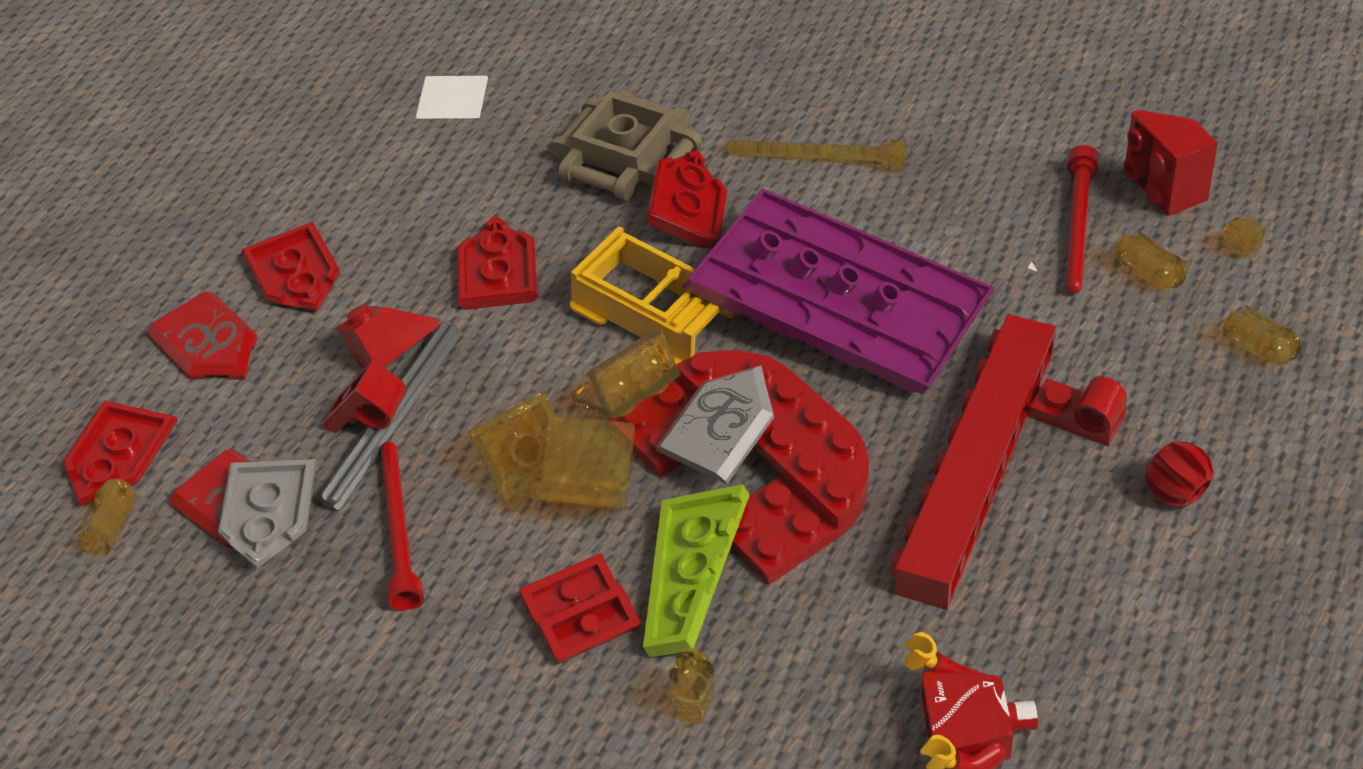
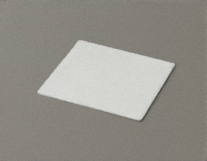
[416,76,488,119]

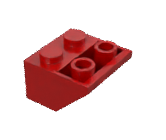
[1124,110,1218,216]

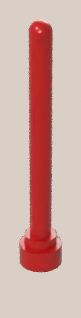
[1066,145,1099,294]
[380,441,424,611]

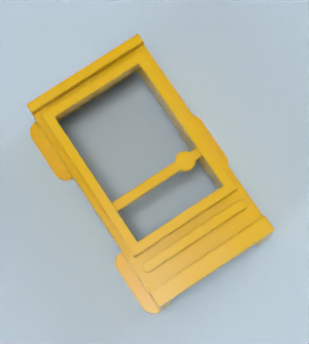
[570,226,735,365]

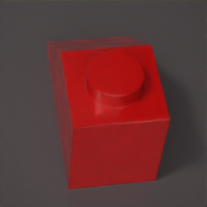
[336,304,440,369]

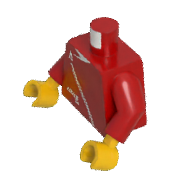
[904,632,1038,769]

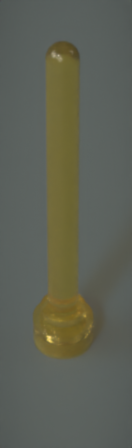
[725,139,907,171]

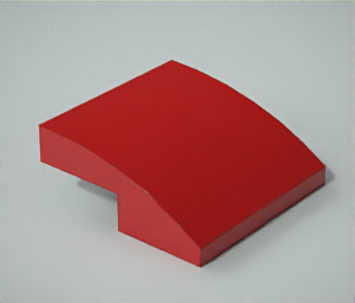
[519,553,642,664]

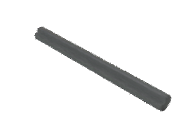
[319,322,459,511]

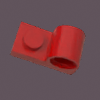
[322,360,407,433]
[1028,376,1127,447]

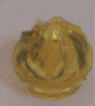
[1223,217,1265,257]

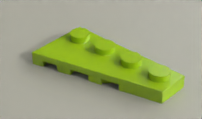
[643,484,750,657]

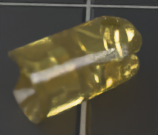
[1114,232,1187,291]
[1222,305,1301,366]
[75,479,136,555]
[669,649,715,725]

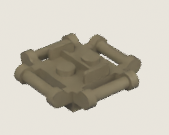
[549,89,702,201]

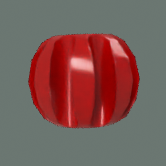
[1145,441,1214,508]

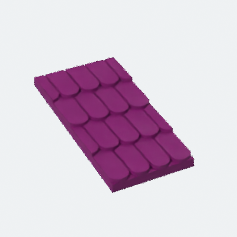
[682,188,995,394]

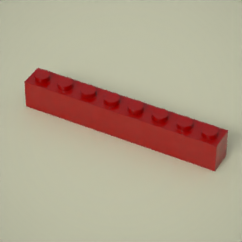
[890,314,1056,610]

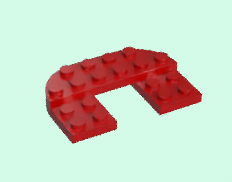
[608,350,869,585]

